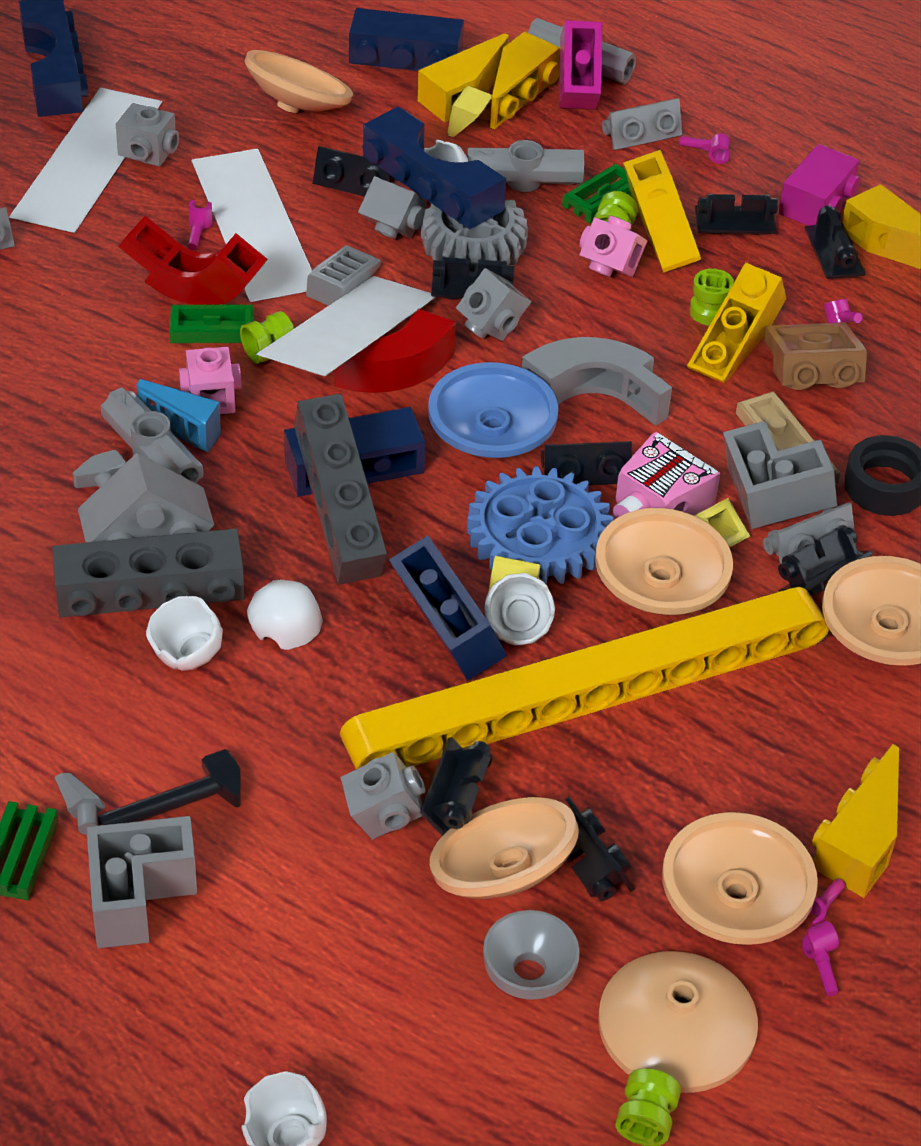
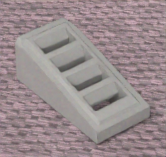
[306,245,381,306]

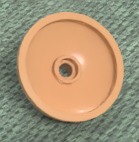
[245,50,353,113]
[595,508,733,615]
[822,556,921,666]
[430,797,579,899]
[662,812,818,945]
[598,951,758,1093]

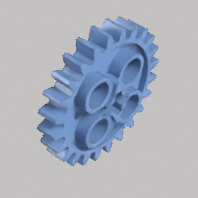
[467,466,613,584]

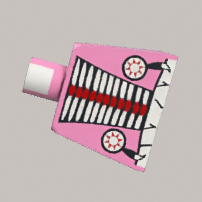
[613,432,720,518]

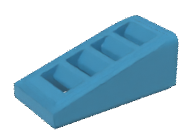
[136,379,221,452]

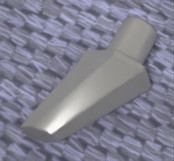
[54,773,105,835]

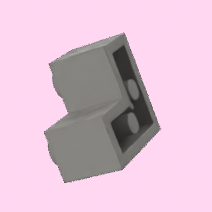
[723,421,837,529]
[78,452,214,543]
[86,816,197,949]

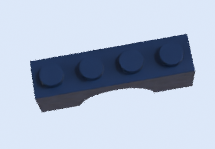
[18,0,88,117]
[362,106,506,230]

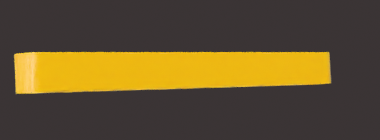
[340,587,830,769]

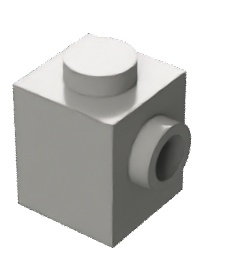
[358,176,427,239]

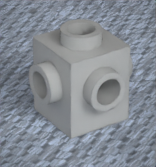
[115,103,179,166]
[456,268,532,341]
[340,752,425,840]

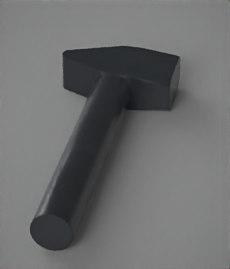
[98,749,241,826]

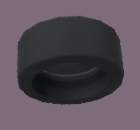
[845,435,921,516]

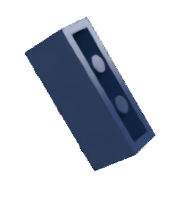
[349,8,464,71]
[284,407,425,497]
[389,535,507,681]

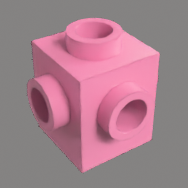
[579,216,647,278]
[179,347,241,414]

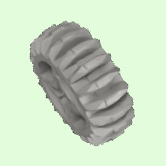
[421,200,528,272]

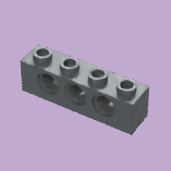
[294,393,387,585]
[52,529,244,618]

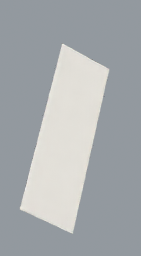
[9,87,163,233]
[191,148,312,302]
[256,276,436,376]

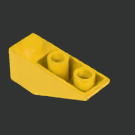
[490,31,560,130]
[418,33,509,123]
[623,150,701,273]
[842,184,921,269]
[687,262,786,384]
[811,744,899,898]

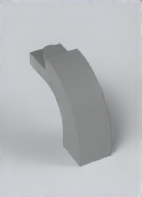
[522,337,672,426]

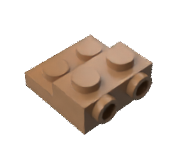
[764,322,867,390]

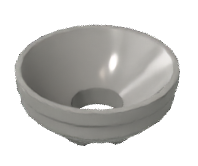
[483,910,580,1000]

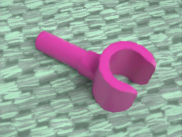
[679,133,730,164]
[187,200,212,250]
[823,299,863,323]
[809,879,845,926]
[802,921,839,997]

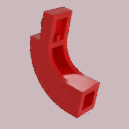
[118,215,268,305]
[332,309,456,393]

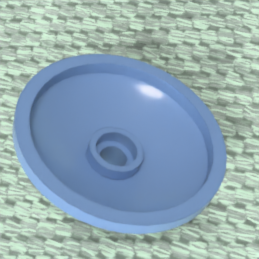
[428,362,558,458]

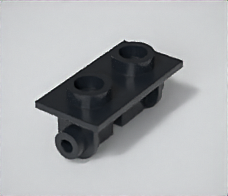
[312,146,396,197]
[695,193,778,235]
[805,206,865,279]
[431,256,515,300]
[541,441,632,485]
[778,526,873,595]
[419,737,493,836]
[565,797,634,901]

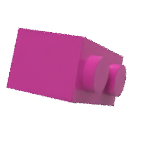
[559,20,602,109]
[778,144,861,226]

